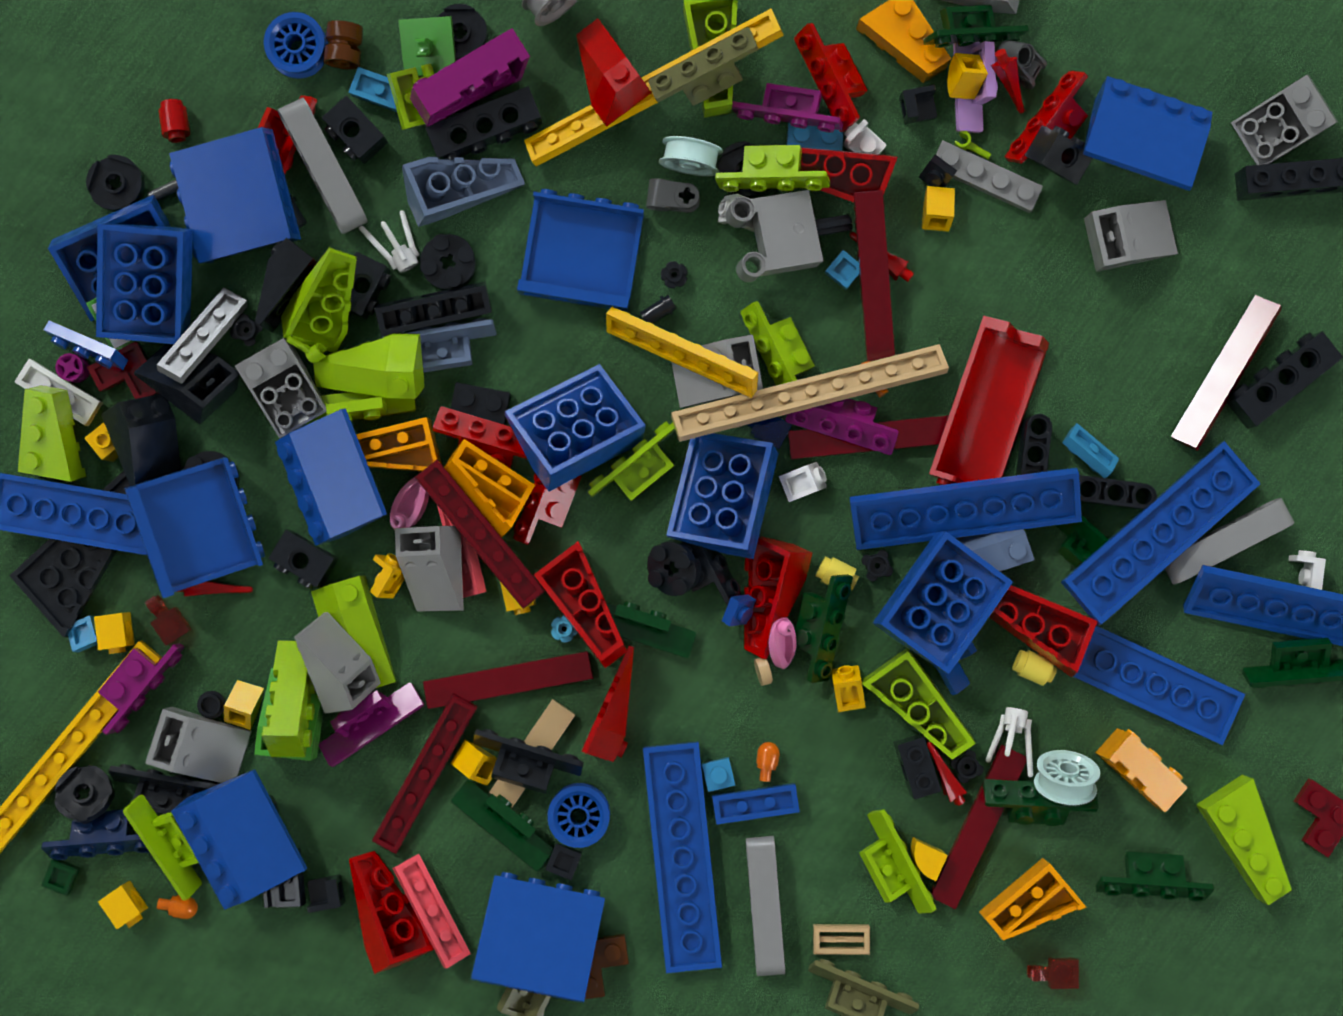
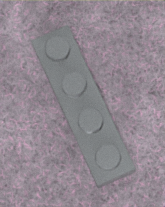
[936,140,1043,213]
[157,288,248,384]

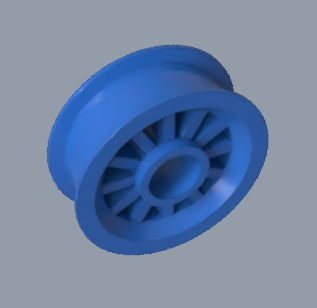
[264,12,329,79]
[547,783,610,848]

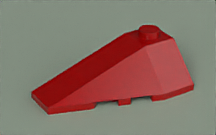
[576,18,652,127]
[744,536,813,659]
[581,644,635,762]
[349,851,434,974]

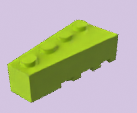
[262,641,316,757]
[862,648,976,760]
[1196,775,1292,905]

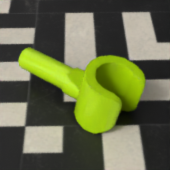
[954,131,991,160]
[286,336,327,363]

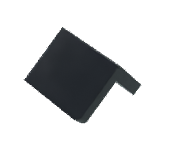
[899,85,937,125]
[307,874,346,913]

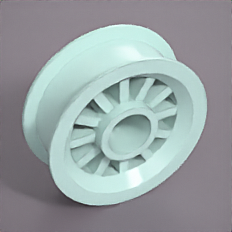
[659,136,723,176]
[1034,750,1100,805]

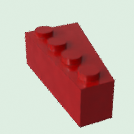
[800,147,898,202]

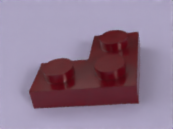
[87,341,159,399]
[1293,778,1343,858]

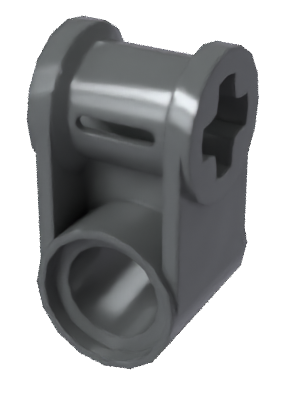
[997,40,1047,89]
[646,178,700,213]

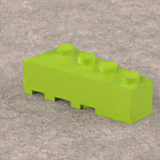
[683,0,738,118]

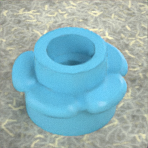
[551,615,577,643]

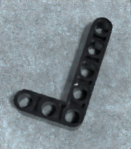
[1016,414,1157,510]

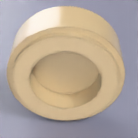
[754,658,773,686]

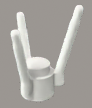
[359,210,420,273]
[986,707,1033,778]

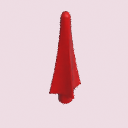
[991,49,1024,114]
[849,232,915,282]
[177,581,253,597]
[927,741,967,806]

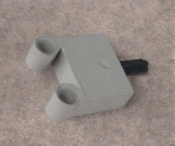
[725,190,852,282]

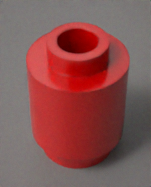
[158,99,191,143]

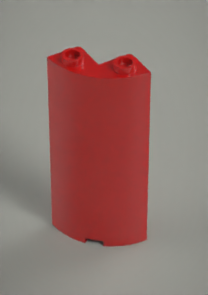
[929,316,1049,485]

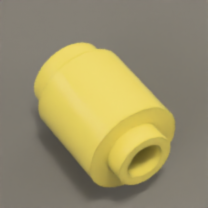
[815,556,859,591]
[1012,650,1057,686]

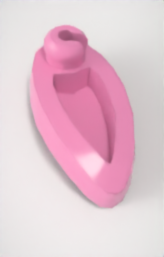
[390,476,429,530]
[768,618,797,669]

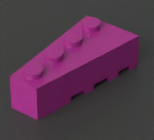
[410,28,530,127]

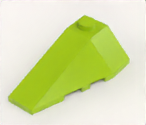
[281,248,356,353]

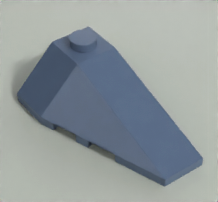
[402,157,525,227]
[956,529,1034,571]

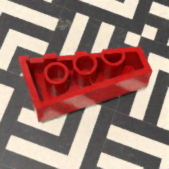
[534,541,627,668]
[989,585,1097,677]

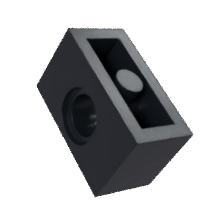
[322,95,388,164]
[1025,125,1093,185]
[349,251,391,320]
[268,530,339,589]
[893,734,941,800]

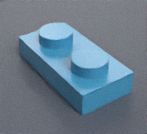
[348,67,397,112]
[787,122,843,151]
[1062,423,1119,478]

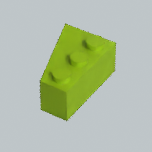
[18,385,86,482]

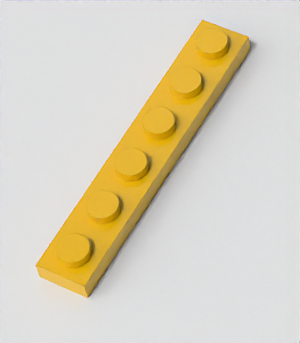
[606,307,758,398]

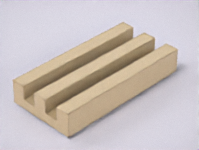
[813,924,870,955]

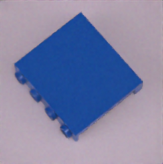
[169,127,301,264]
[517,189,644,312]
[124,457,265,598]
[471,872,605,1003]

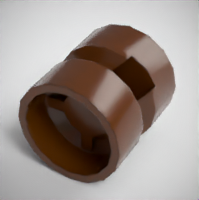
[323,20,363,70]

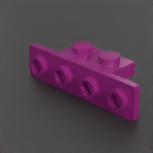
[732,83,843,133]
[786,398,899,455]
[98,643,185,735]
[319,683,424,767]

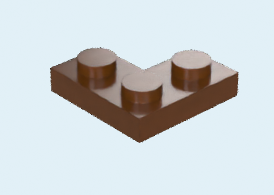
[585,934,629,999]

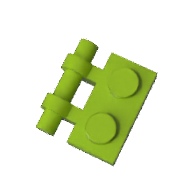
[387,63,446,130]

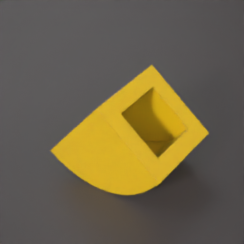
[947,53,988,99]
[922,186,955,232]
[224,680,264,730]
[451,740,497,786]
[911,837,948,881]

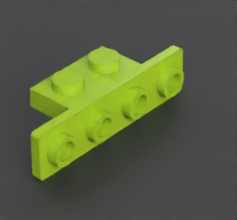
[715,145,830,192]
[740,301,815,386]
[306,392,416,425]
[588,421,675,501]
[123,795,202,901]
[859,809,936,914]

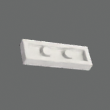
[15,359,103,426]

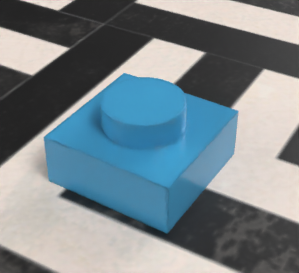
[825,250,860,290]
[68,615,97,653]
[702,757,735,792]

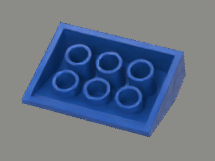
[1083,76,1213,191]
[48,195,193,321]
[96,223,193,344]
[505,364,646,492]
[275,408,387,546]
[666,433,779,559]
[873,531,1013,675]
[171,769,307,910]

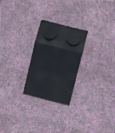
[255,237,318,333]
[101,394,181,486]

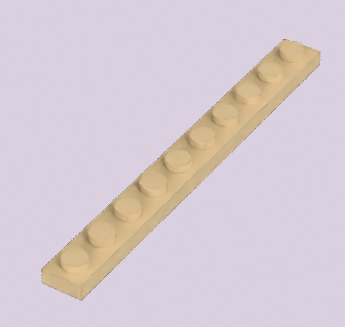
[671,344,949,442]

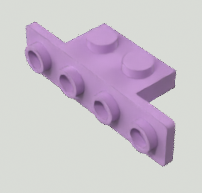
[953,41,998,133]

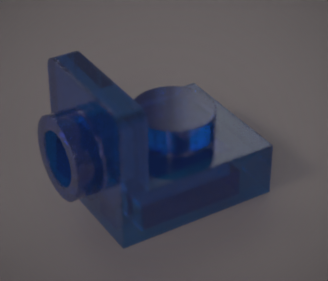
[748,417,792,450]

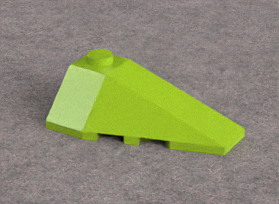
[313,334,425,399]
[311,576,396,688]

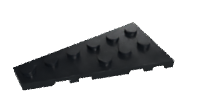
[9,471,130,637]

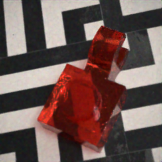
[145,595,192,646]
[1027,958,1079,989]

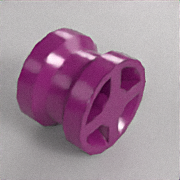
[55,353,90,383]

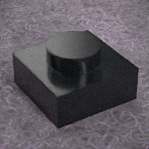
[919,154,957,187]
[545,842,582,880]

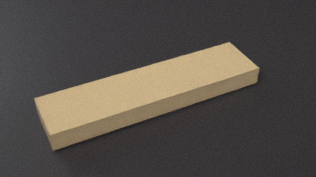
[489,699,576,808]

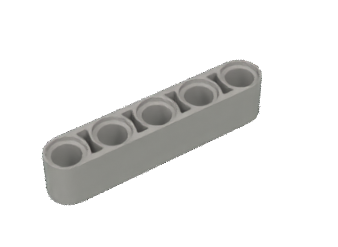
[277,97,368,234]
[1165,498,1295,585]
[746,836,785,976]

